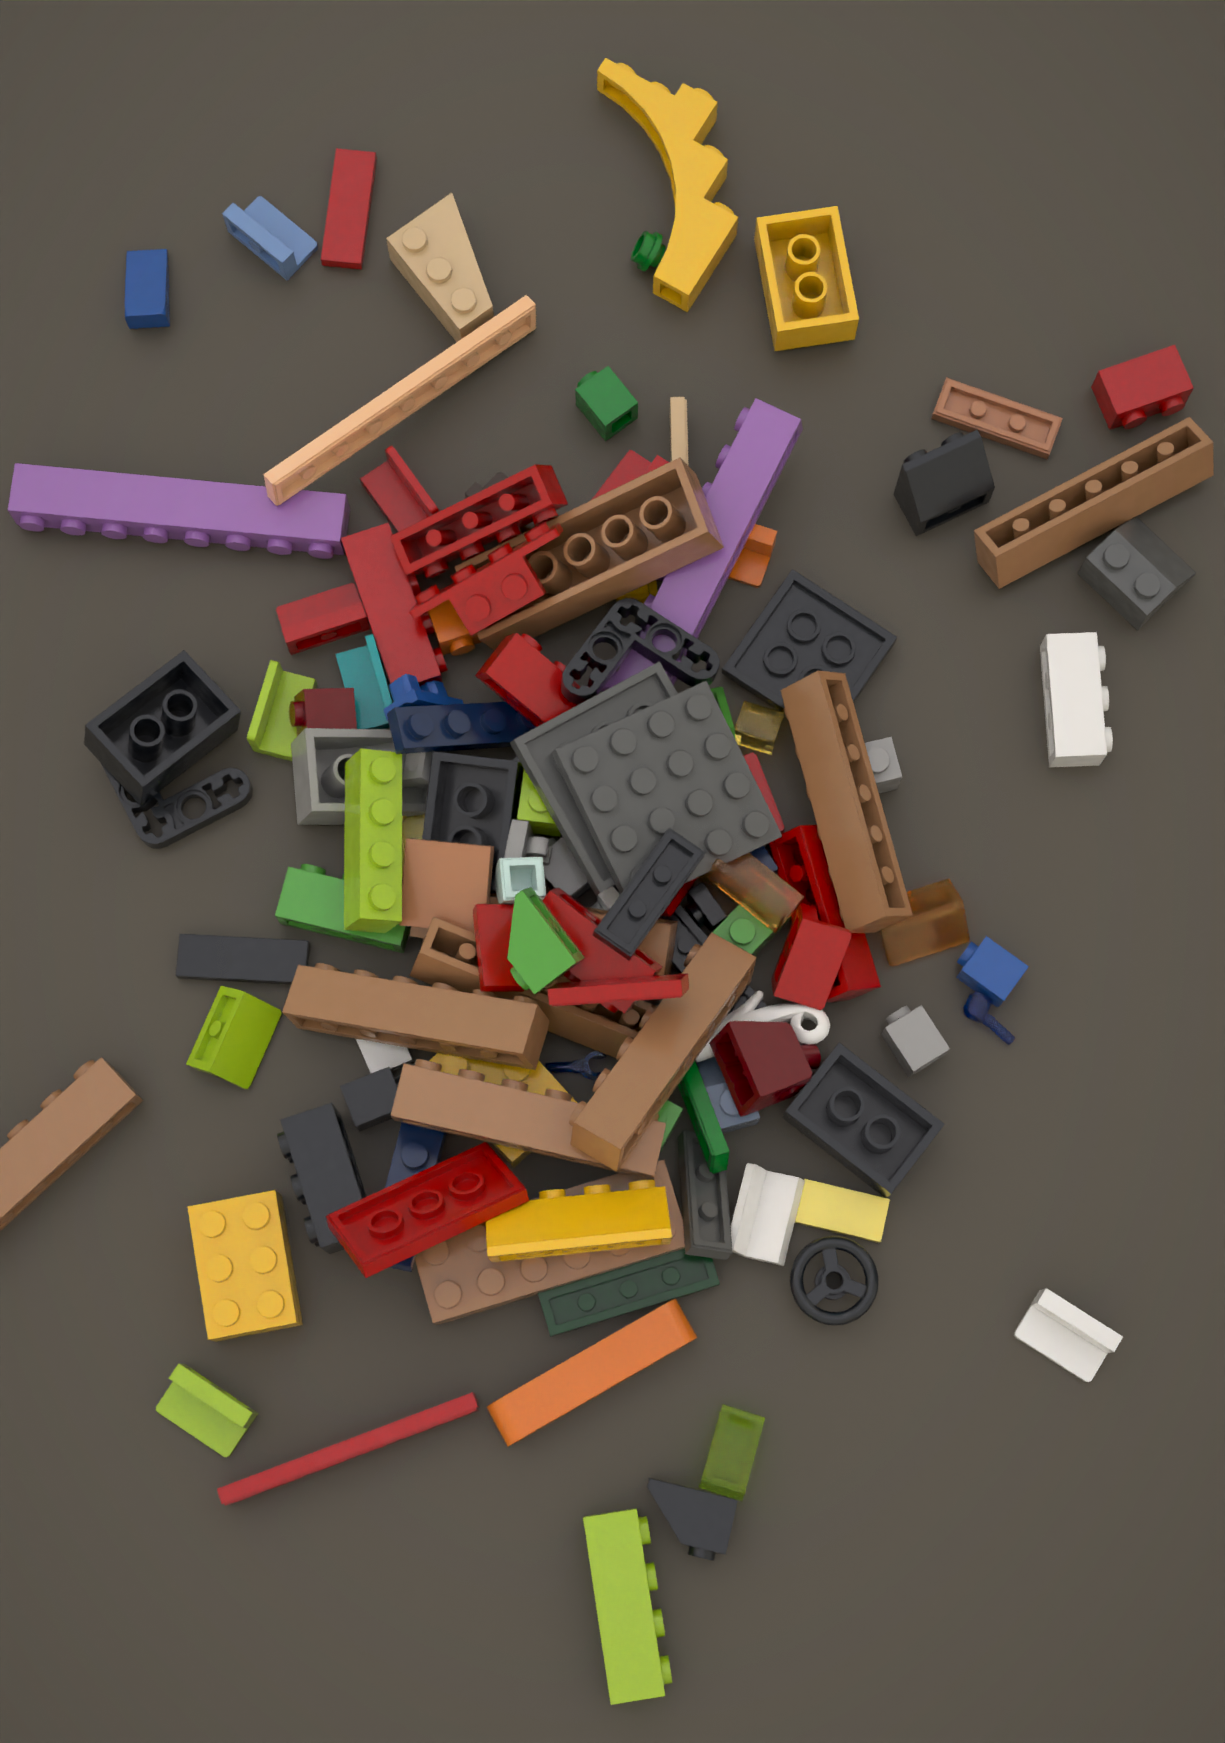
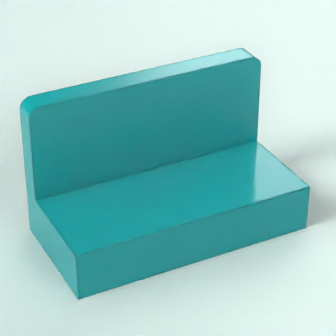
[335,634,393,729]

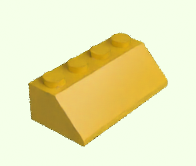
[485,1180,672,1263]

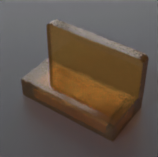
[708,853,804,933]
[879,878,970,966]

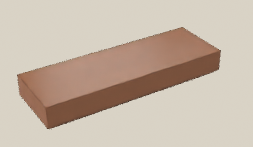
[931,377,1063,460]

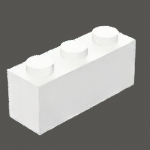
[1040,632,1113,768]

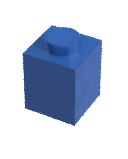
[956,936,1029,1008]

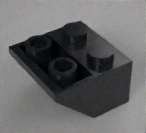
[893,430,995,536]

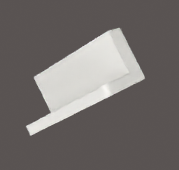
[731,1163,805,1266]
[1014,1288,1123,1382]

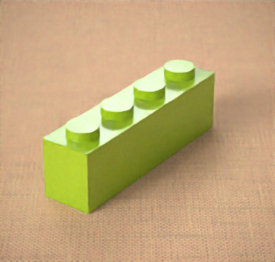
[344,748,402,933]
[583,1508,672,1705]

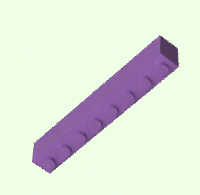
[602,398,803,692]
[8,463,350,559]

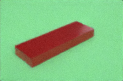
[321,148,377,270]
[547,973,689,1007]

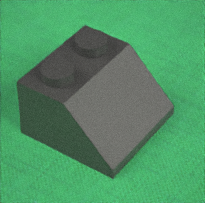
[1077,517,1196,631]

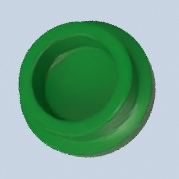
[631,231,666,272]

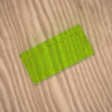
[699,1404,765,1501]

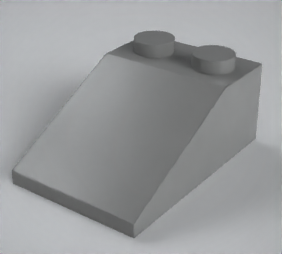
[291,728,428,825]

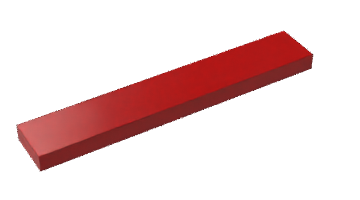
[217,1392,480,1505]

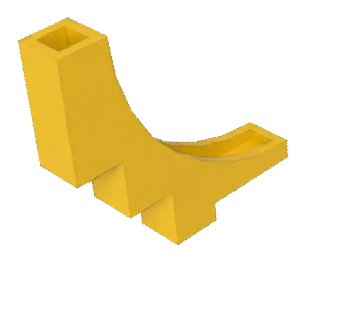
[597,58,738,312]

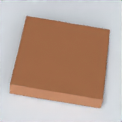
[399,838,494,933]

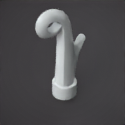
[695,990,830,1063]

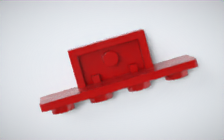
[409,522,563,636]

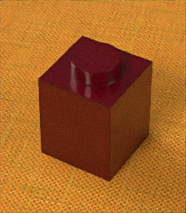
[289,688,357,736]

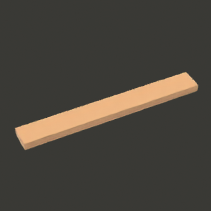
[263,295,536,506]

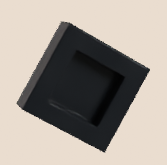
[685,882,727,933]

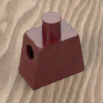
[709,1021,821,1117]

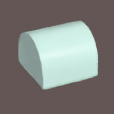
[495,857,546,904]

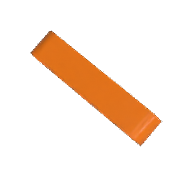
[486,1298,698,1447]

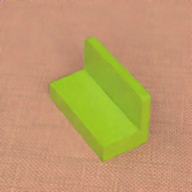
[247,660,317,761]
[186,986,282,1089]
[156,1363,258,1457]

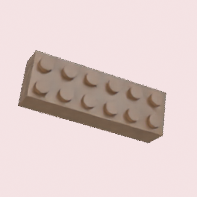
[455,457,724,651]
[415,1160,685,1326]

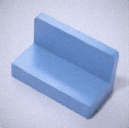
[222,196,318,281]

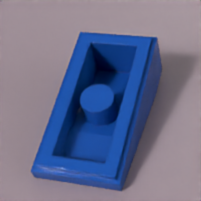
[125,249,170,329]

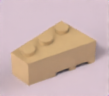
[386,193,494,342]

